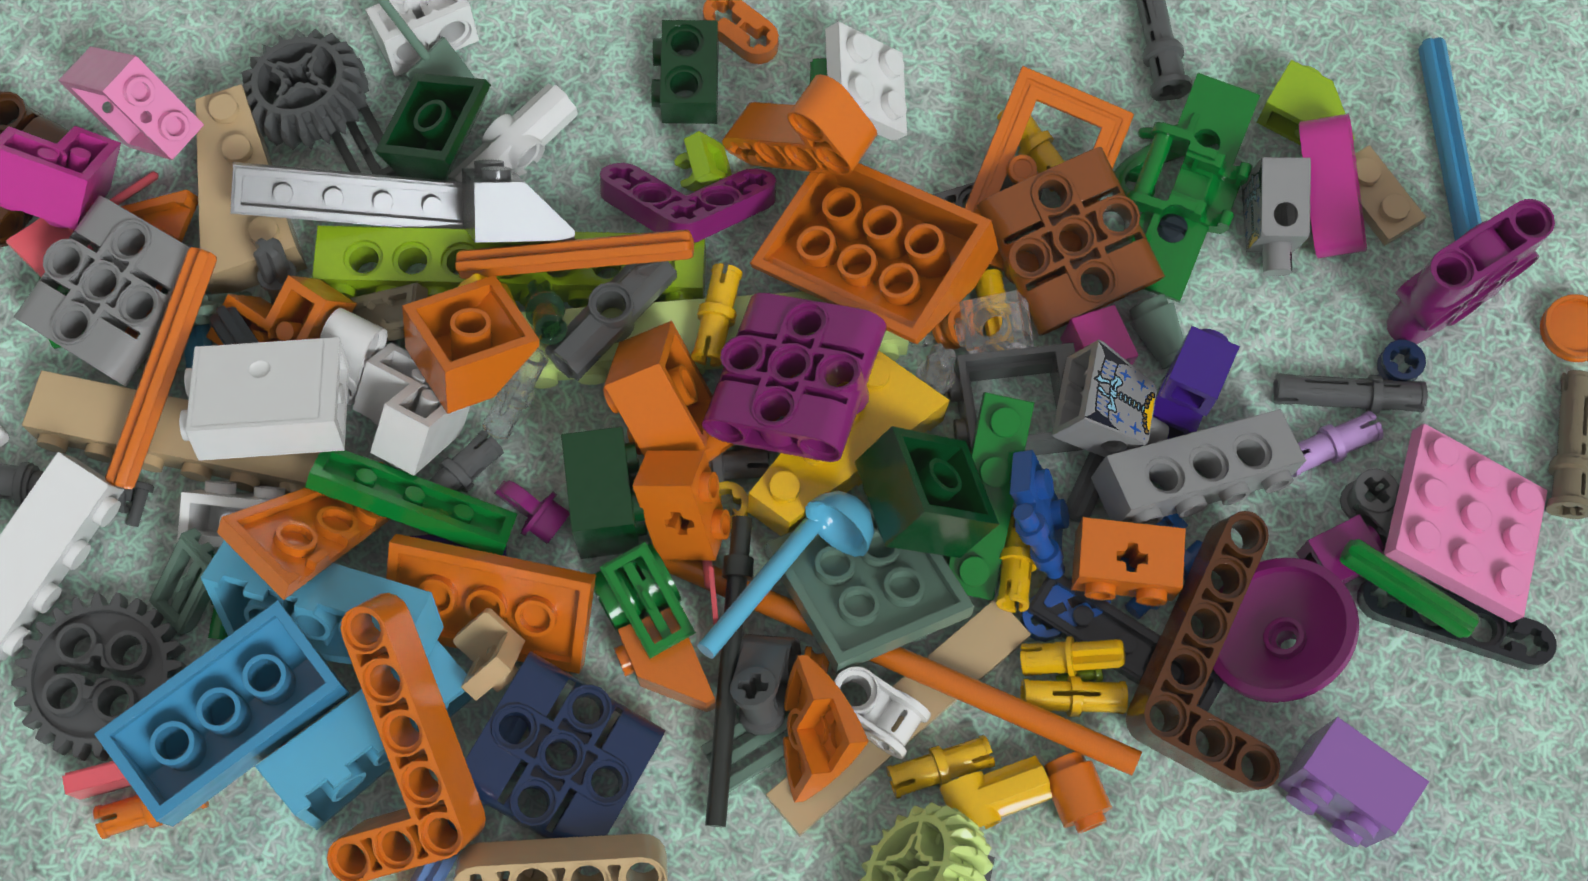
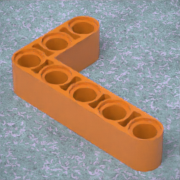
[327,593,486,881]

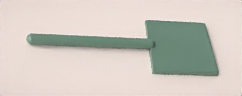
[377,0,475,82]

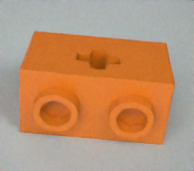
[632,451,731,561]
[1071,517,1186,606]

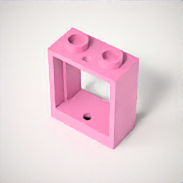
[58,46,204,160]

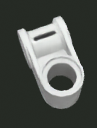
[320,308,388,405]
[834,667,931,759]

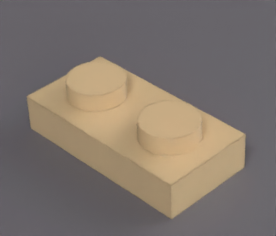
[1355,145,1426,246]

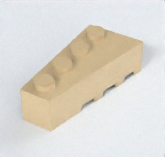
[195,84,308,294]

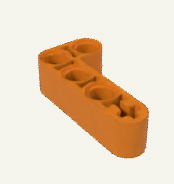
[722,74,877,176]

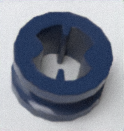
[1377,339,1426,381]

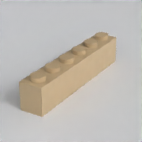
[22,370,320,495]

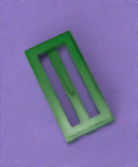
[599,542,696,659]

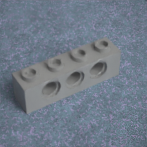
[1091,409,1306,525]

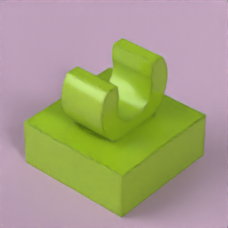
[674,131,732,191]

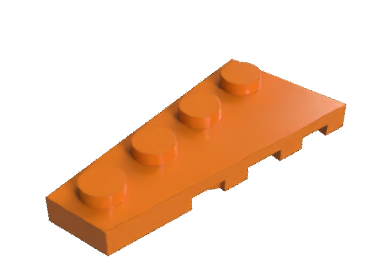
[217,461,391,600]

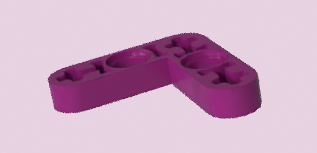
[600,163,776,243]

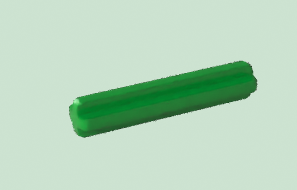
[1339,539,1479,638]

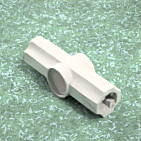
[448,83,578,182]

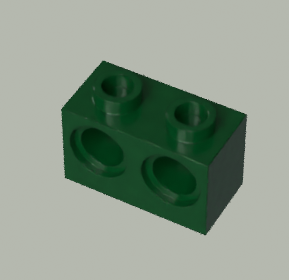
[651,20,719,124]

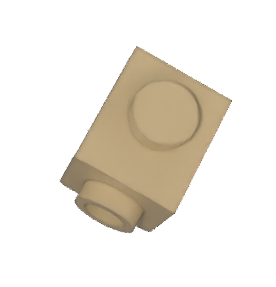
[453,608,525,701]

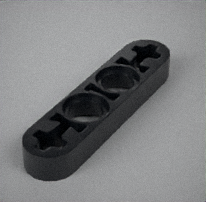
[1357,580,1557,670]

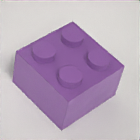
[1278,717,1430,848]

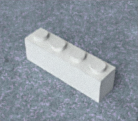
[0,452,124,661]

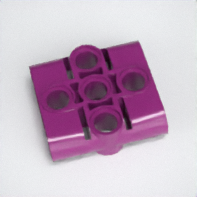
[1386,199,1555,344]
[702,293,886,462]

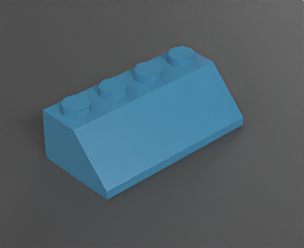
[94,600,350,827]

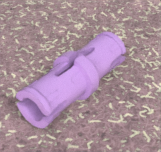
[1292,411,1384,477]

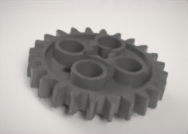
[11,592,187,761]

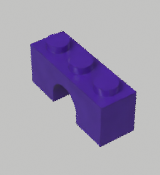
[1153,326,1240,440]

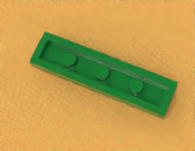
[947,392,1035,601]
[305,450,518,555]

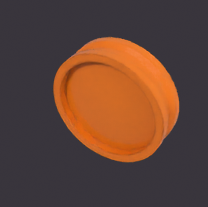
[1540,294,1588,362]

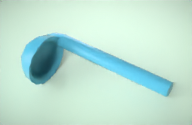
[697,490,874,659]

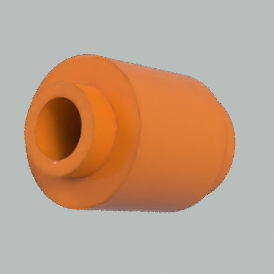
[1044,751,1112,834]

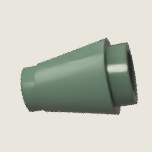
[1129,294,1184,369]

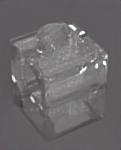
[955,290,1034,354]

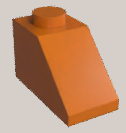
[614,608,716,712]

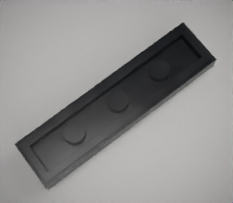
[1026,575,1224,712]

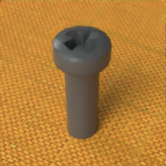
[126,481,154,527]

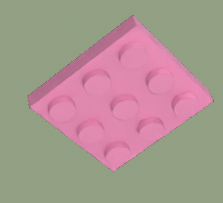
[1384,423,1548,623]

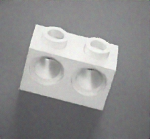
[365,0,479,77]

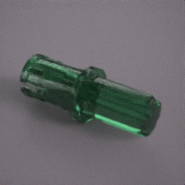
[525,279,567,345]

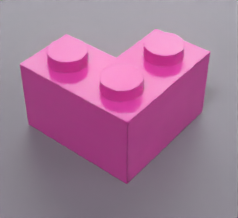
[0,126,121,230]

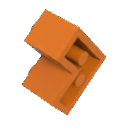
[206,275,357,345]

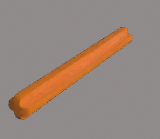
[455,229,694,279]
[105,247,217,489]

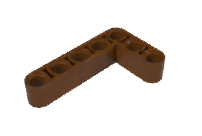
[1126,511,1280,793]

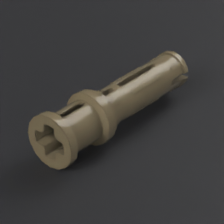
[1546,370,1588,519]

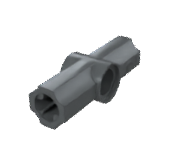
[545,261,677,381]

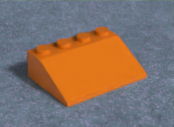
[750,163,999,344]

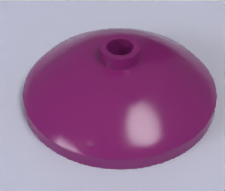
[1203,558,1359,703]

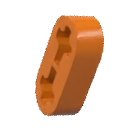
[703,0,779,64]

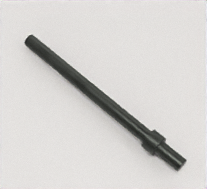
[705,516,754,827]

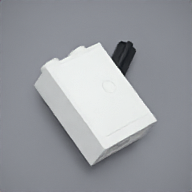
[179,305,349,461]

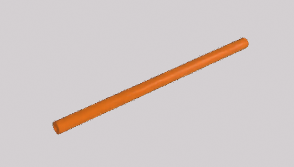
[662,560,1142,776]

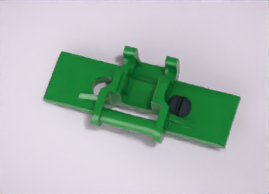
[1126,73,1260,303]

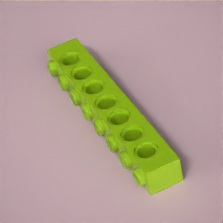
[312,225,706,308]

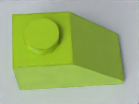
[1256,60,1355,146]

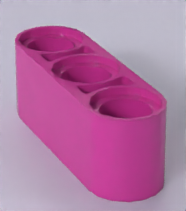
[1299,113,1367,258]

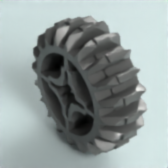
[241,29,369,150]

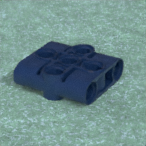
[465,651,666,839]

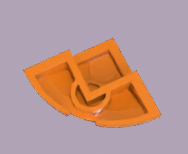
[783,655,869,803]

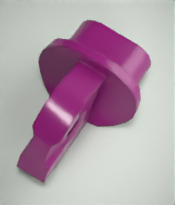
[494,480,570,544]

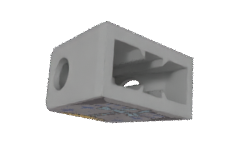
[1241,157,1311,276]
[1052,339,1169,457]

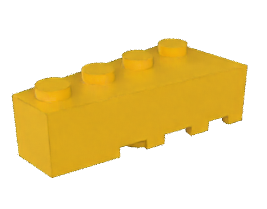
[747,351,950,536]

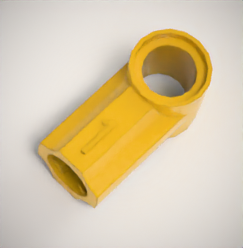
[939,755,1053,829]

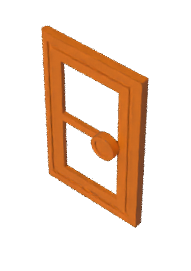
[964,66,1134,286]

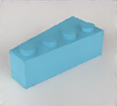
[200,540,444,671]
[255,640,473,830]

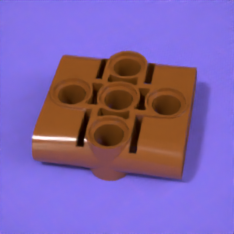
[977,147,1165,336]

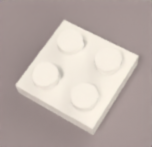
[825,21,907,140]

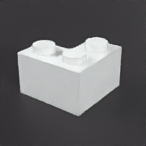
[353,343,470,476]

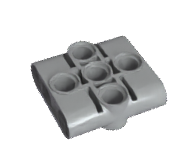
[14,195,190,387]

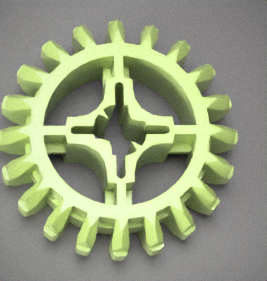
[859,802,994,881]

